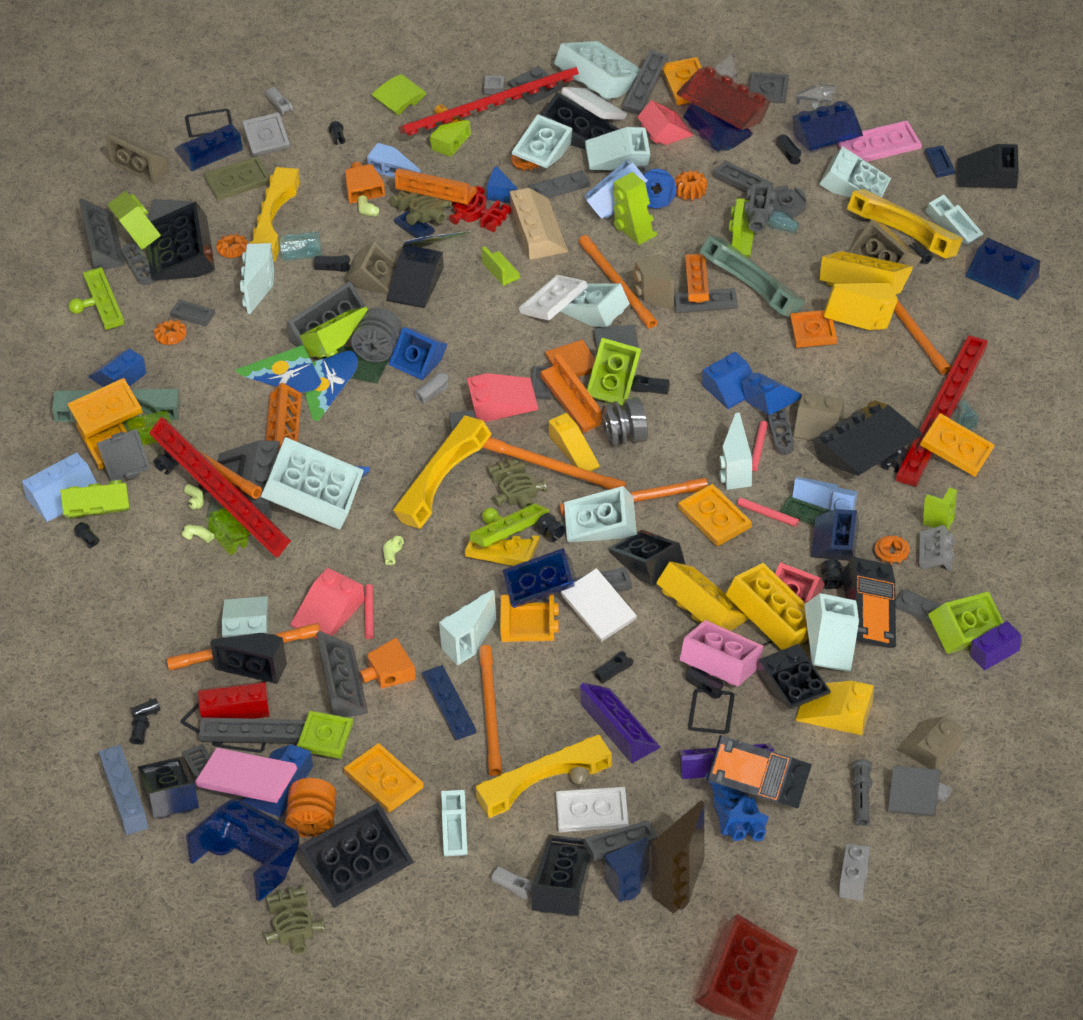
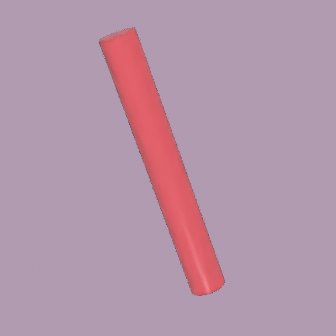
[752,421,768,471]
[737,497,799,527]
[365,584,374,639]

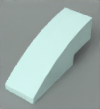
[925,195,983,245]
[441,790,468,857]

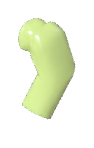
[358,196,379,217]
[184,484,204,510]
[181,524,215,543]
[383,536,404,565]

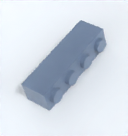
[99,744,148,835]

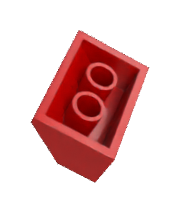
[198,681,270,719]

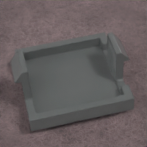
[96,429,151,481]

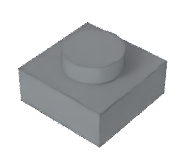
[484,76,505,94]

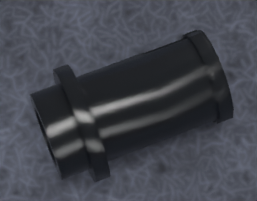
[328,121,346,145]
[909,242,933,264]
[74,522,100,549]
[130,698,161,718]
[130,715,150,745]

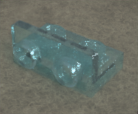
[280,232,322,261]

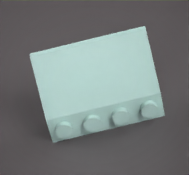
[554,41,641,100]
[261,437,364,530]

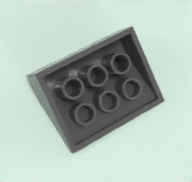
[207,440,281,520]

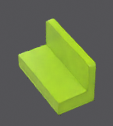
[481,246,520,286]
[923,487,957,530]

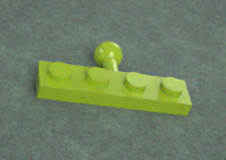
[68,267,125,330]
[469,503,549,547]

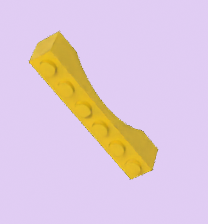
[249,167,300,262]
[847,189,963,258]
[393,416,492,529]
[475,734,612,818]

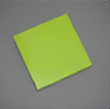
[297,711,354,759]

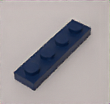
[422,665,476,741]

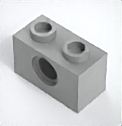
[839,844,870,901]

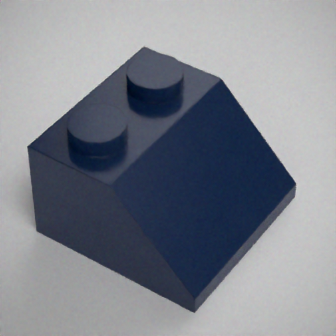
[605,837,650,903]

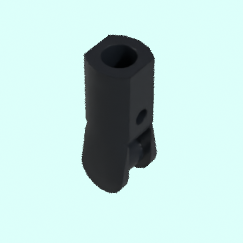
[776,134,802,165]
[314,255,351,272]
[631,375,670,395]
[594,651,634,684]
[685,666,723,699]

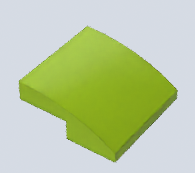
[372,74,427,116]

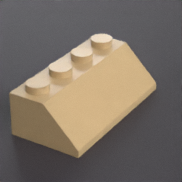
[510,188,568,260]

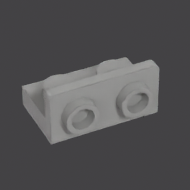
[919,525,955,571]

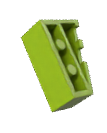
[613,172,657,245]
[107,190,161,250]
[60,480,130,519]

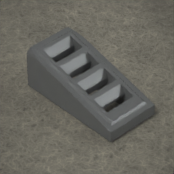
[182,744,210,781]

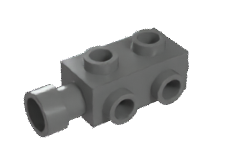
[745,182,776,232]

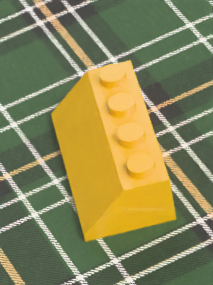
[819,251,913,294]
[656,562,749,631]
[725,563,809,650]

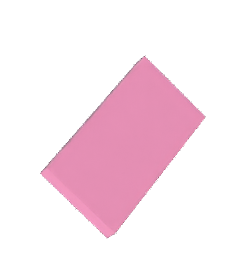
[835,120,922,162]
[195,748,297,803]

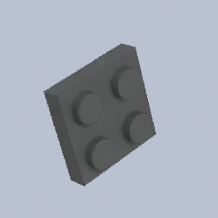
[508,66,561,105]

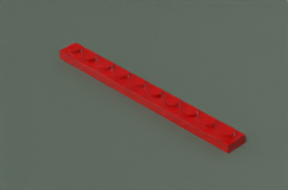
[398,67,579,136]
[896,335,988,487]
[149,417,291,557]

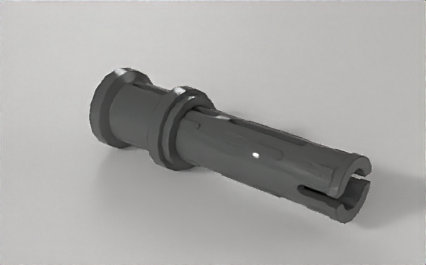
[852,759,872,826]

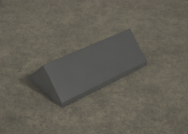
[79,198,125,270]
[287,281,365,347]
[317,631,368,717]

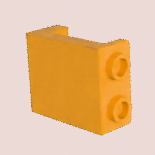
[500,595,559,642]

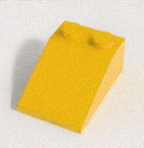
[823,283,898,330]
[796,681,874,735]

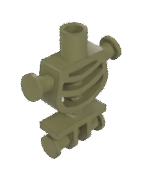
[390,191,452,225]
[486,458,547,509]
[263,885,325,954]

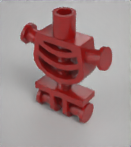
[449,186,512,232]

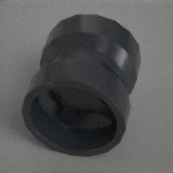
[881,447,907,473]
[153,449,180,475]
[536,513,566,542]
[820,559,843,589]

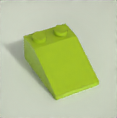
[299,306,368,359]
[587,338,641,406]
[928,591,1004,654]

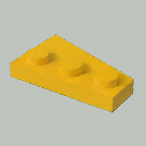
[465,536,540,569]

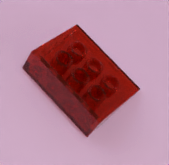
[676,66,771,130]
[694,914,798,1020]

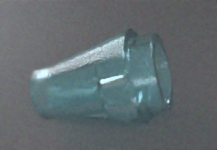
[768,210,800,234]
[957,400,979,430]

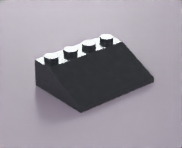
[147,201,215,280]
[812,401,922,476]
[294,802,414,908]

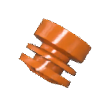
[285,778,337,837]

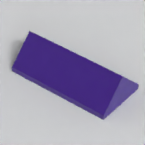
[580,683,661,764]
[679,743,774,779]

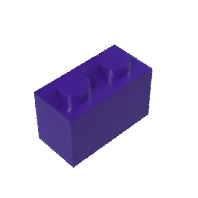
[970,621,1021,671]

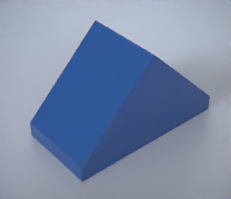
[487,167,518,203]

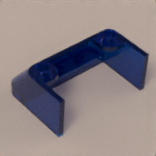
[186,799,300,902]

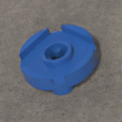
[643,169,677,209]

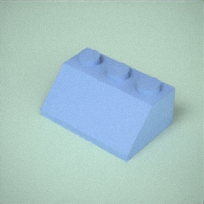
[584,158,647,219]
[22,453,97,522]

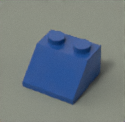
[388,327,448,380]
[88,348,147,387]
[702,352,753,409]
[741,372,802,415]

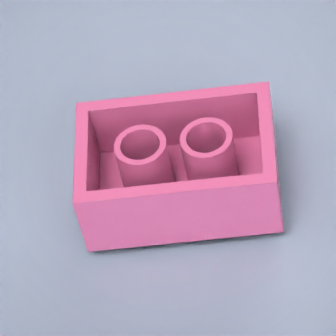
[680,620,764,687]

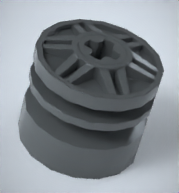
[351,307,402,363]
[602,397,648,447]

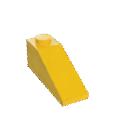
[548,413,600,471]

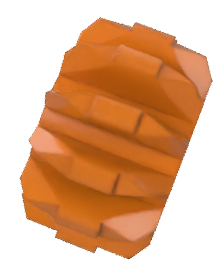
[675,169,708,202]

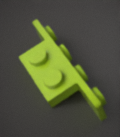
[729,198,754,258]

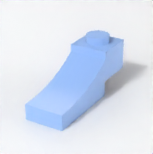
[792,477,858,511]

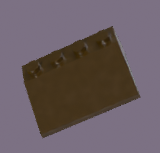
[651,800,704,914]

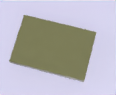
[203,156,270,201]

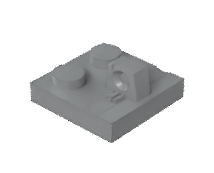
[242,112,290,157]

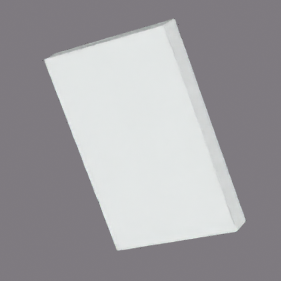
[561,87,627,120]
[519,275,588,320]
[561,568,637,642]
[556,787,628,832]

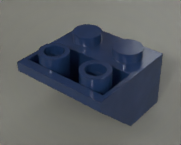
[811,509,859,561]

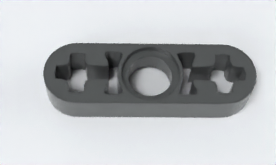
[122,243,155,285]
[767,408,794,455]

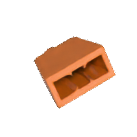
[345,162,385,204]
[359,638,416,689]

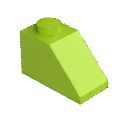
[430,120,471,157]

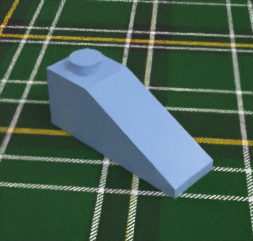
[367,143,421,178]

